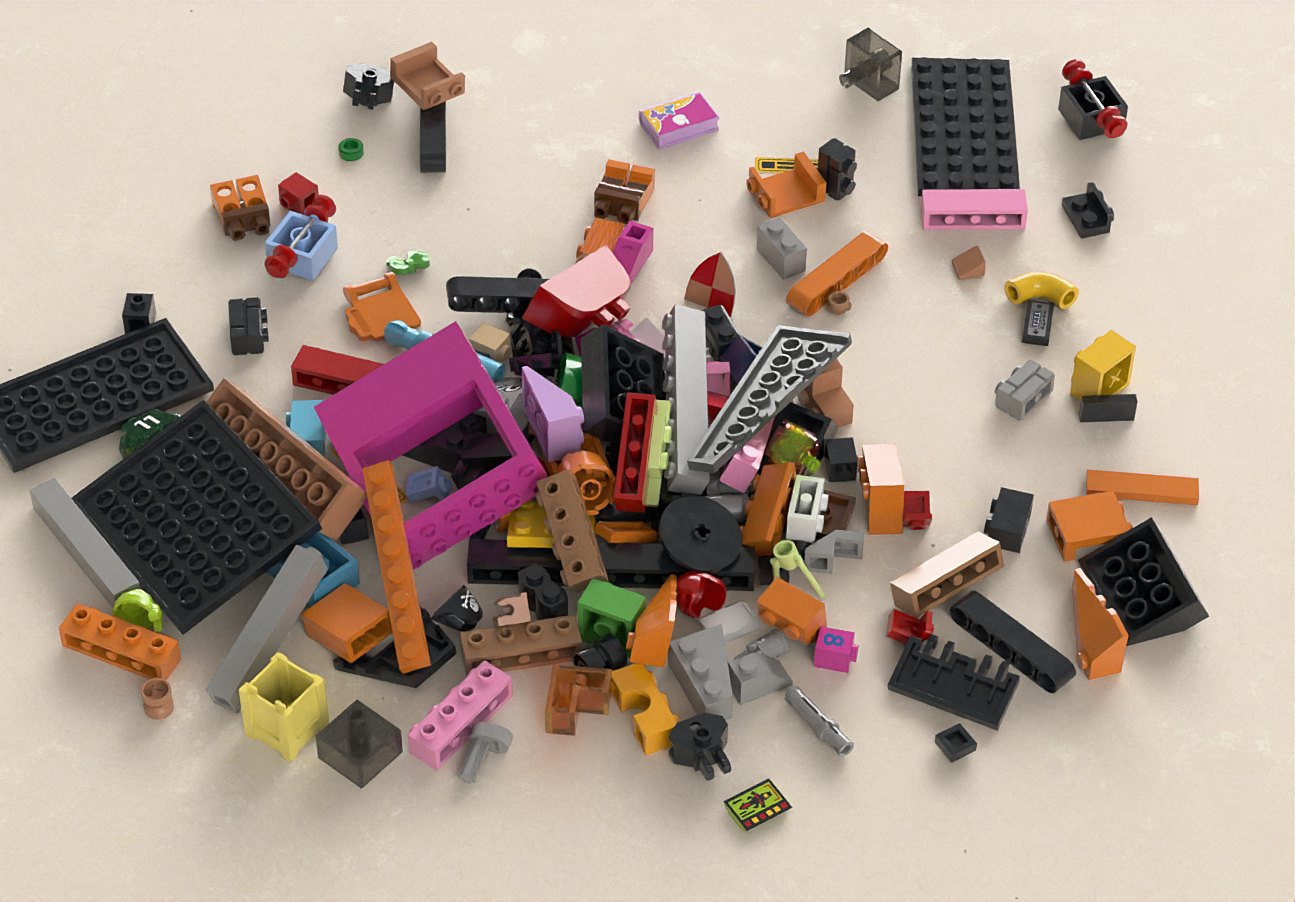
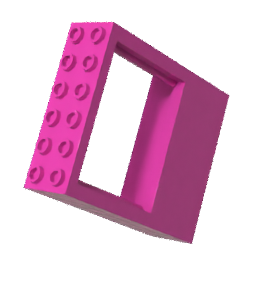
[314,321,549,570]

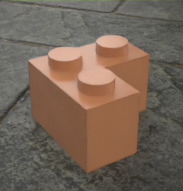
[797,359,854,428]

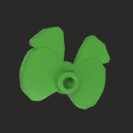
[386,251,430,275]

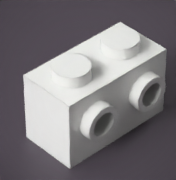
[786,475,829,543]

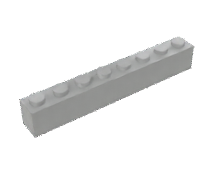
[662,304,710,495]

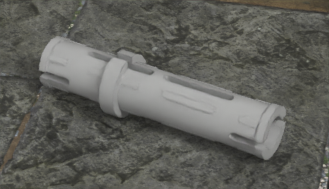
[784,686,854,757]

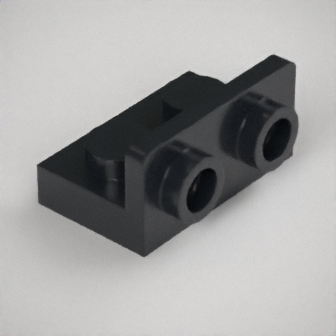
[1062,182,1114,239]

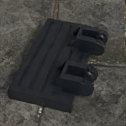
[888,634,1020,731]

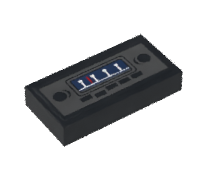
[1022,300,1054,346]

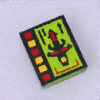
[723,778,793,831]

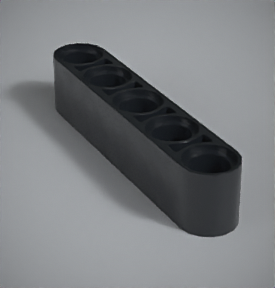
[420,101,446,173]
[446,276,549,313]
[949,590,1076,694]

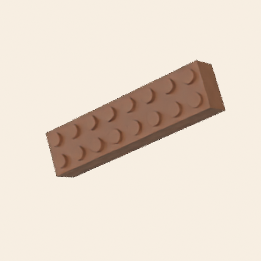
[206,378,368,541]

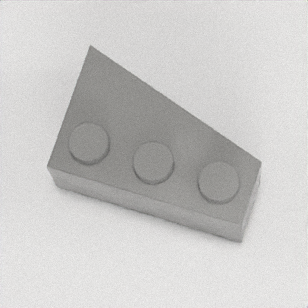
[668,624,733,720]

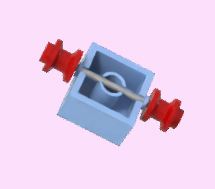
[264,195,338,281]

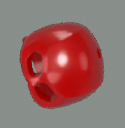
[676,571,727,619]

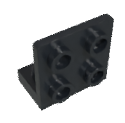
[510,316,576,357]

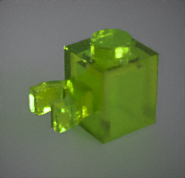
[770,423,822,475]

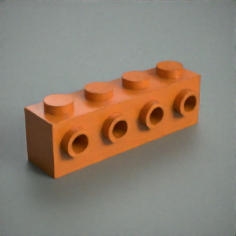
[59,603,181,680]

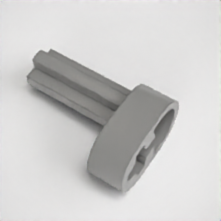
[458,722,513,784]

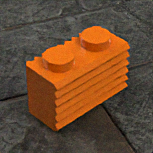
[576,218,624,258]

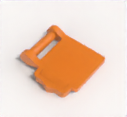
[343,272,421,341]

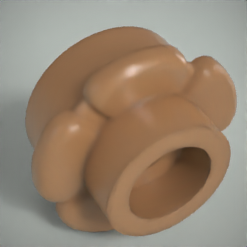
[826,291,852,315]

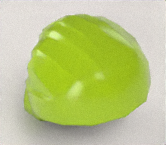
[112,589,163,633]

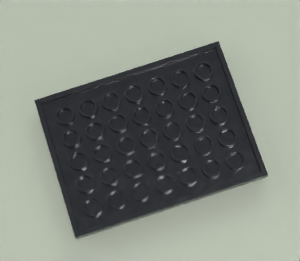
[71,399,322,635]

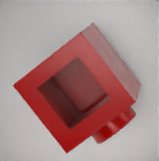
[278,172,319,215]

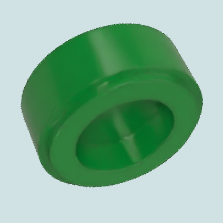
[338,138,364,161]

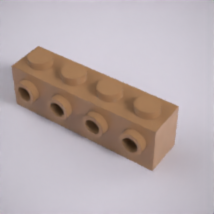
[536,469,609,593]
[890,532,1004,618]
[460,615,582,676]

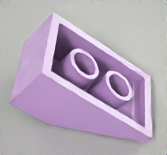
[522,366,584,463]

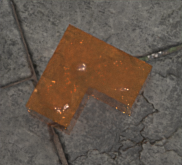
[545,664,612,736]

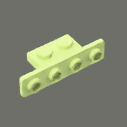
[646,400,672,507]

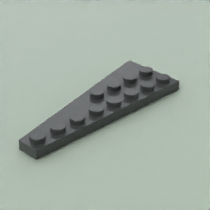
[687,325,852,473]

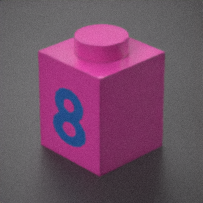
[814,626,859,673]

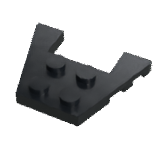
[333,604,457,688]

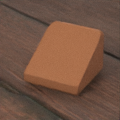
[952,246,986,280]

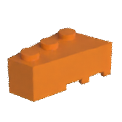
[857,444,904,535]

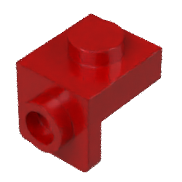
[903,491,932,530]
[886,609,934,644]

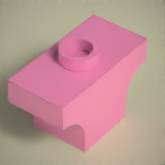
[706,361,730,396]

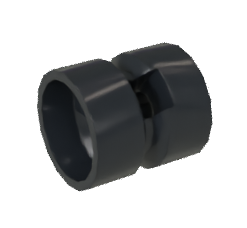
[572,633,627,685]

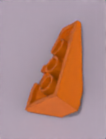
[1072,568,1128,680]
[626,574,677,668]

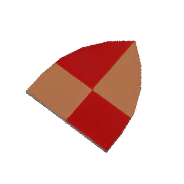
[684,252,736,317]

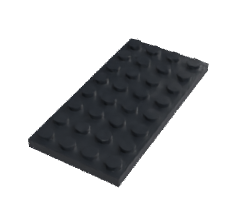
[911,57,1020,196]
[0,318,214,473]

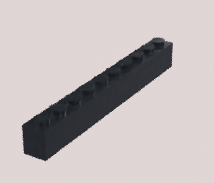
[467,539,755,591]

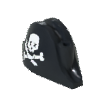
[431,584,483,632]

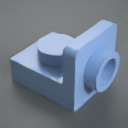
[406,466,452,503]

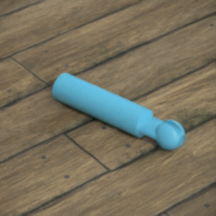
[384,320,506,382]

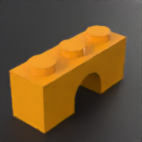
[610,663,680,756]

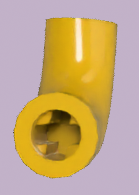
[1004,272,1079,309]

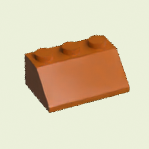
[740,462,796,557]

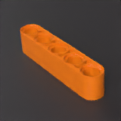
[786,231,889,317]

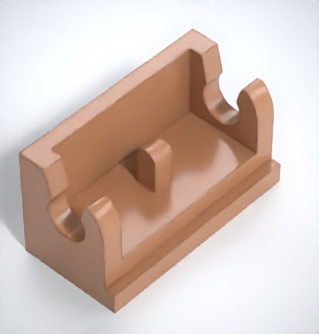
[493,592,531,626]

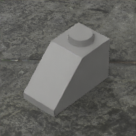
[728,652,793,705]

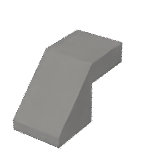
[804,530,865,574]

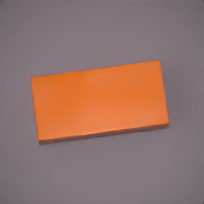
[594,521,658,543]

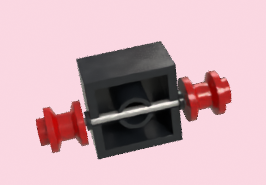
[1058,59,1128,140]

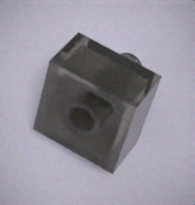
[839,27,902,102]
[315,699,403,789]

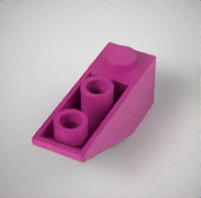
[613,221,654,284]

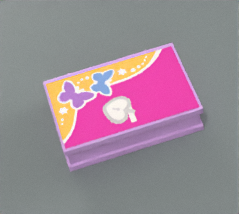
[639,92,719,150]

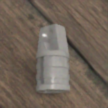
[734,629,789,660]

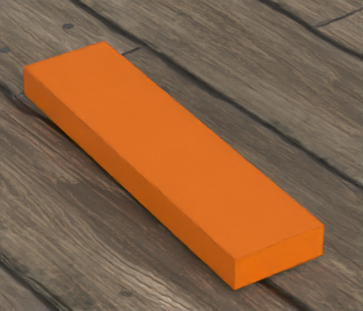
[1086,469,1199,505]

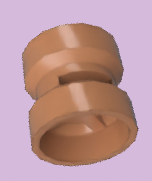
[141,678,174,720]

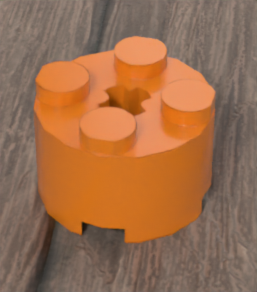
[556,451,616,516]

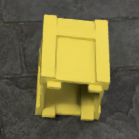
[239,652,329,762]

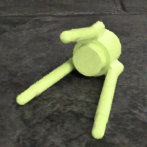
[770,540,825,599]

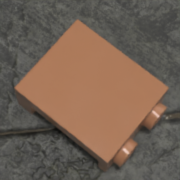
[390,41,465,110]

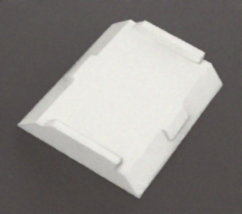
[696,601,760,643]

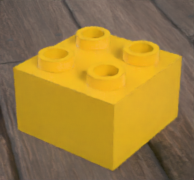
[1070,330,1136,401]

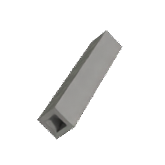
[30,478,140,608]
[205,545,328,713]

